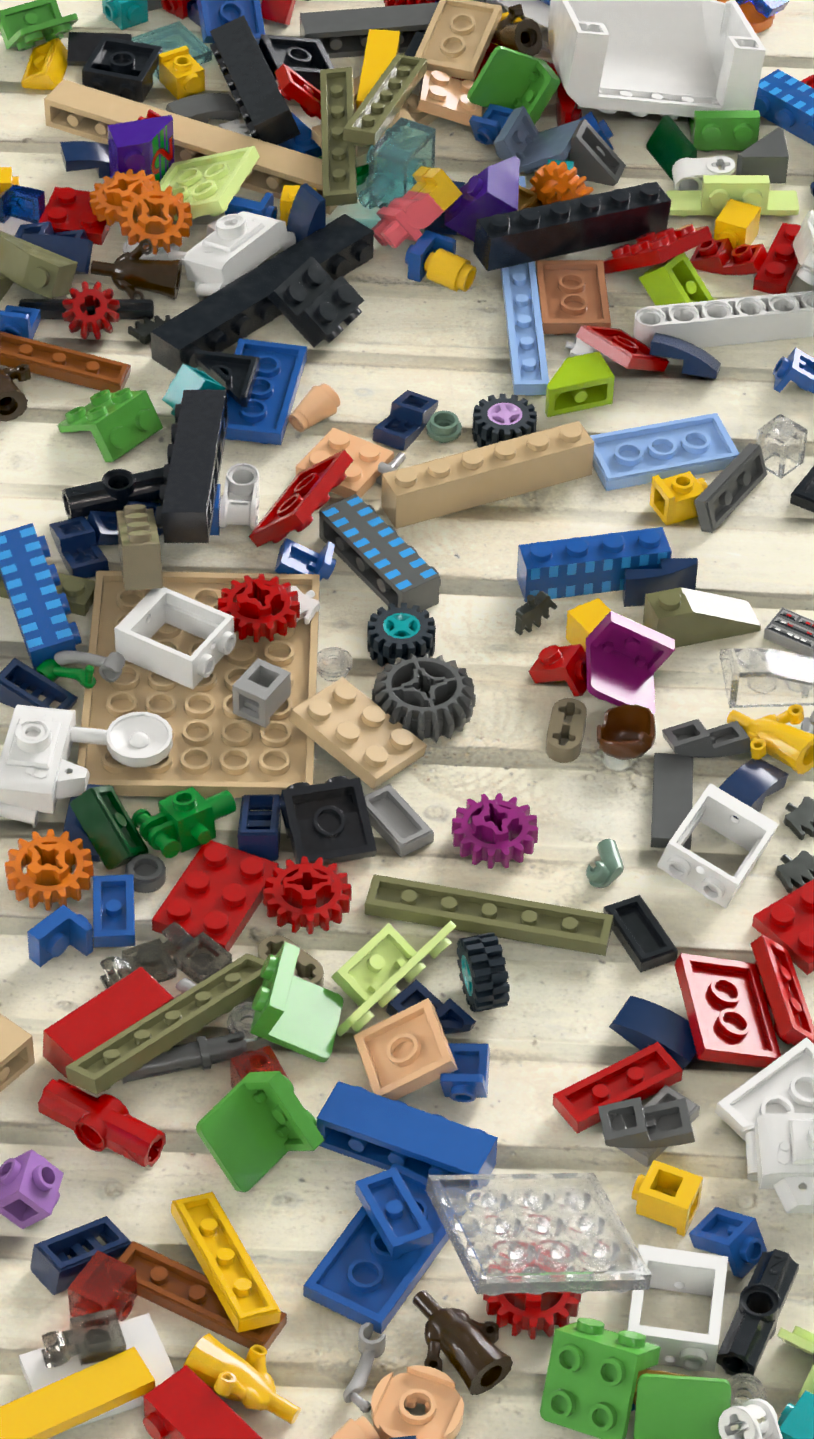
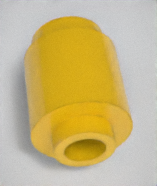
[424,248,477,292]

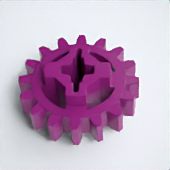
[451,793,539,869]

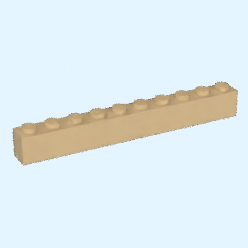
[44,79,338,215]

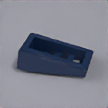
[0,658,78,710]
[237,794,281,861]
[30,1216,131,1295]

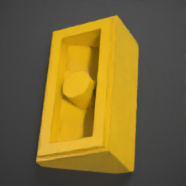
[21,38,68,90]

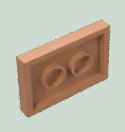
[536,260,611,335]

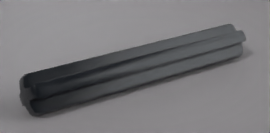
[18,299,154,320]

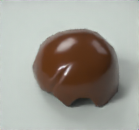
[597,704,656,760]

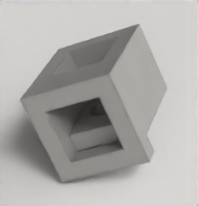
[232,658,291,728]

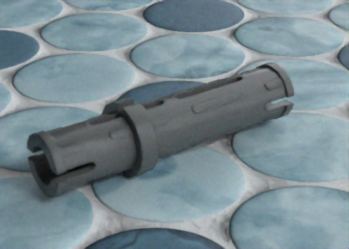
[122,1031,248,1084]

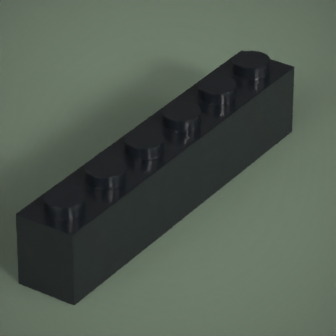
[209,15,301,145]
[473,182,671,271]
[156,390,229,543]

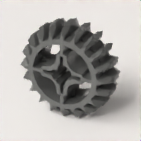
[372,652,476,743]

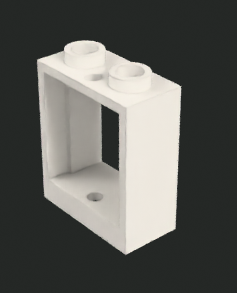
[114,587,236,689]
[657,783,779,908]
[627,1245,728,1372]

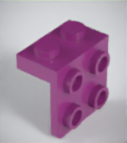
[586,611,675,715]

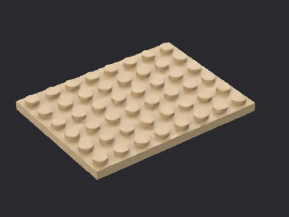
[77,571,320,798]

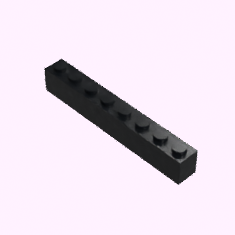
[151,214,374,374]

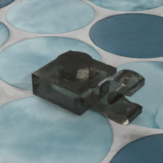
[162,922,232,984]
[100,938,177,989]
[41,1308,126,1368]

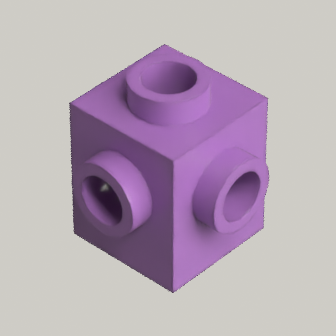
[0,1149,64,1229]

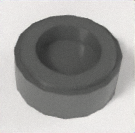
[125,854,166,893]

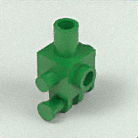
[131,787,236,858]

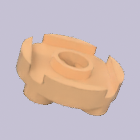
[371,1365,464,1439]

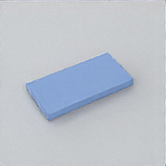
[590,413,739,491]

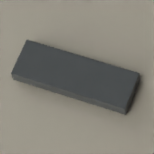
[694,443,767,533]
[651,753,693,850]

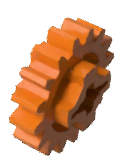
[529,161,594,205]
[89,169,161,227]
[119,184,193,255]
[5,829,94,911]

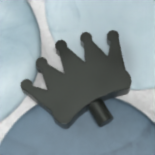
[128,315,170,344]
[515,591,557,635]
[783,797,814,840]
[775,850,814,893]

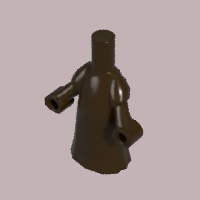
[490,4,542,57]
[91,239,182,300]
[0,364,32,422]
[413,1290,513,1395]

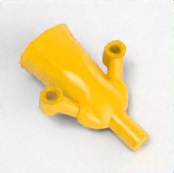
[727,704,814,774]
[183,1333,301,1425]

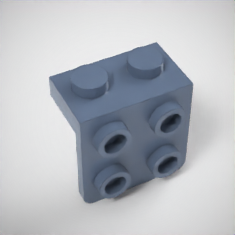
[493,106,580,174]

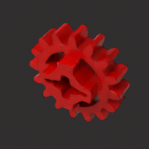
[218,574,300,643]
[263,856,352,934]
[483,1247,582,1340]

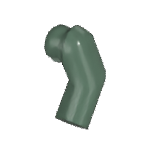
[586,839,624,888]

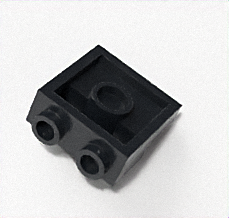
[258,34,334,91]
[82,36,163,103]
[268,256,364,348]
[279,776,377,865]

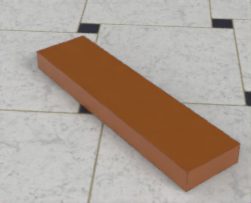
[0,331,131,393]
[109,1241,287,1350]

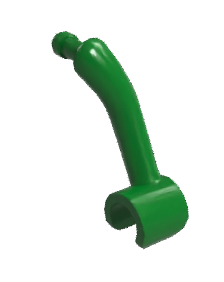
[36,659,96,689]

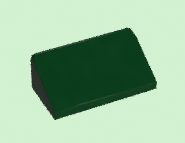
[646,115,698,181]
[70,785,149,870]

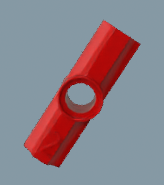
[38,1079,166,1167]

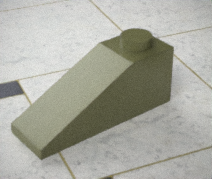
[0,231,78,299]
[643,587,761,648]

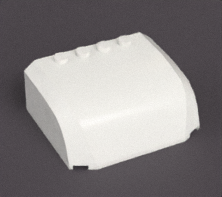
[548,0,766,120]

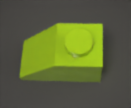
[639,252,714,306]
[545,351,615,417]

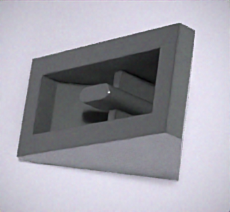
[570,118,626,186]
[736,127,789,183]

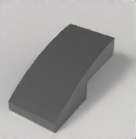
[166,93,241,124]
[662,719,751,758]
[598,1097,695,1148]

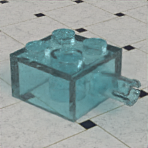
[358,117,436,209]

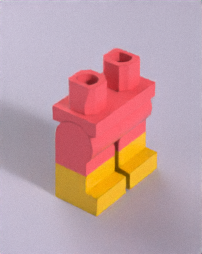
[372,166,463,248]

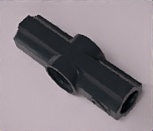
[62,467,164,519]
[716,1249,799,1379]

